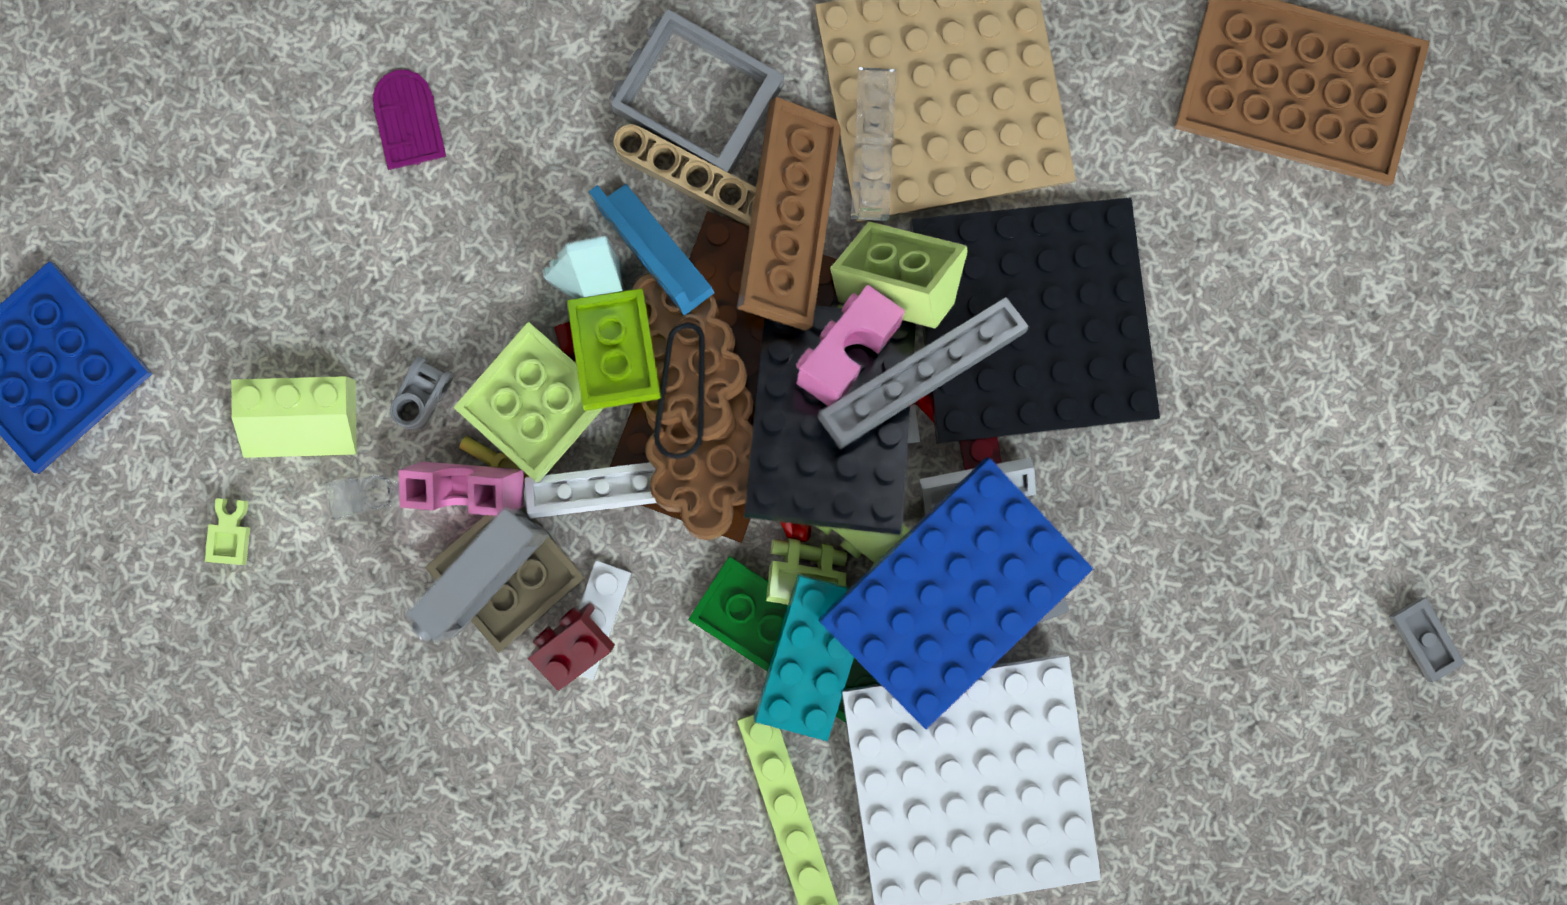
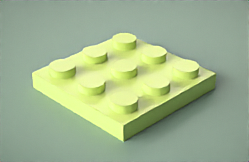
[453,322,603,483]

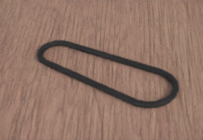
[654,322,705,459]

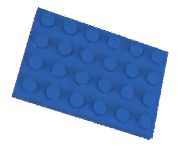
[818,457,1094,730]

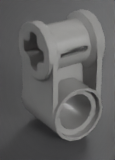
[390,356,454,431]

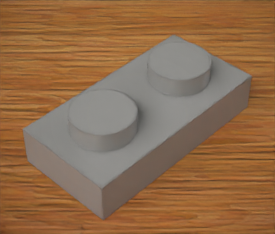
[1389,597,1465,682]

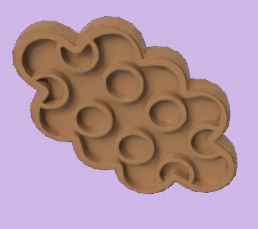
[631,273,747,441]
[645,386,755,540]

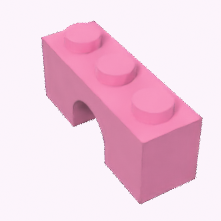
[796,285,905,406]
[399,461,524,516]

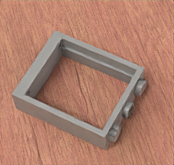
[609,8,784,174]
[406,507,549,642]

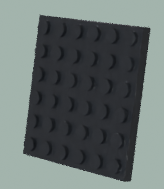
[910,197,1160,444]

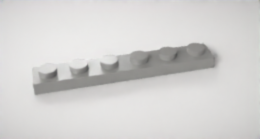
[818,297,1029,449]

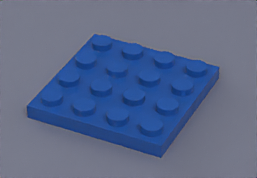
[0,261,153,474]

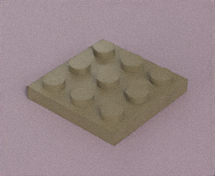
[425,506,586,653]

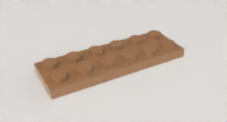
[737,97,841,331]

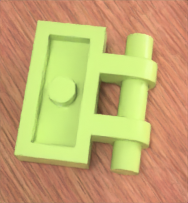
[766,538,847,605]

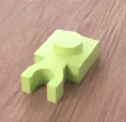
[204,498,250,565]

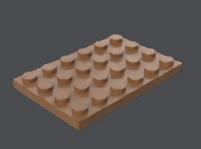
[1174,0,1430,186]

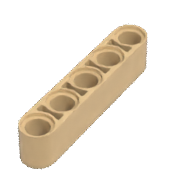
[613,124,756,227]

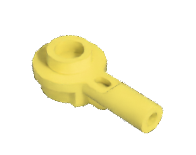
[459,436,529,483]

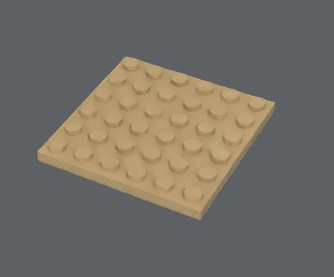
[815,0,1076,223]

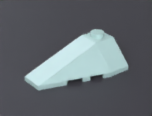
[542,236,625,299]

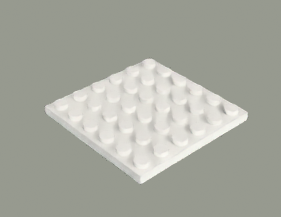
[842,654,1101,905]

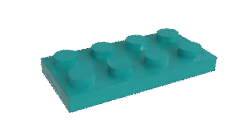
[753,573,854,741]

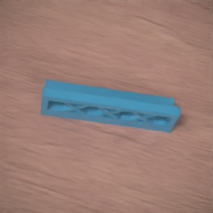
[589,184,714,316]

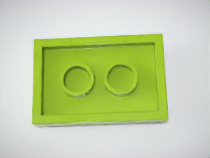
[567,288,661,411]

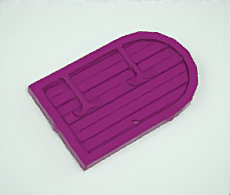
[373,70,447,170]

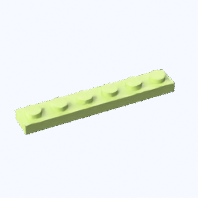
[737,714,839,905]

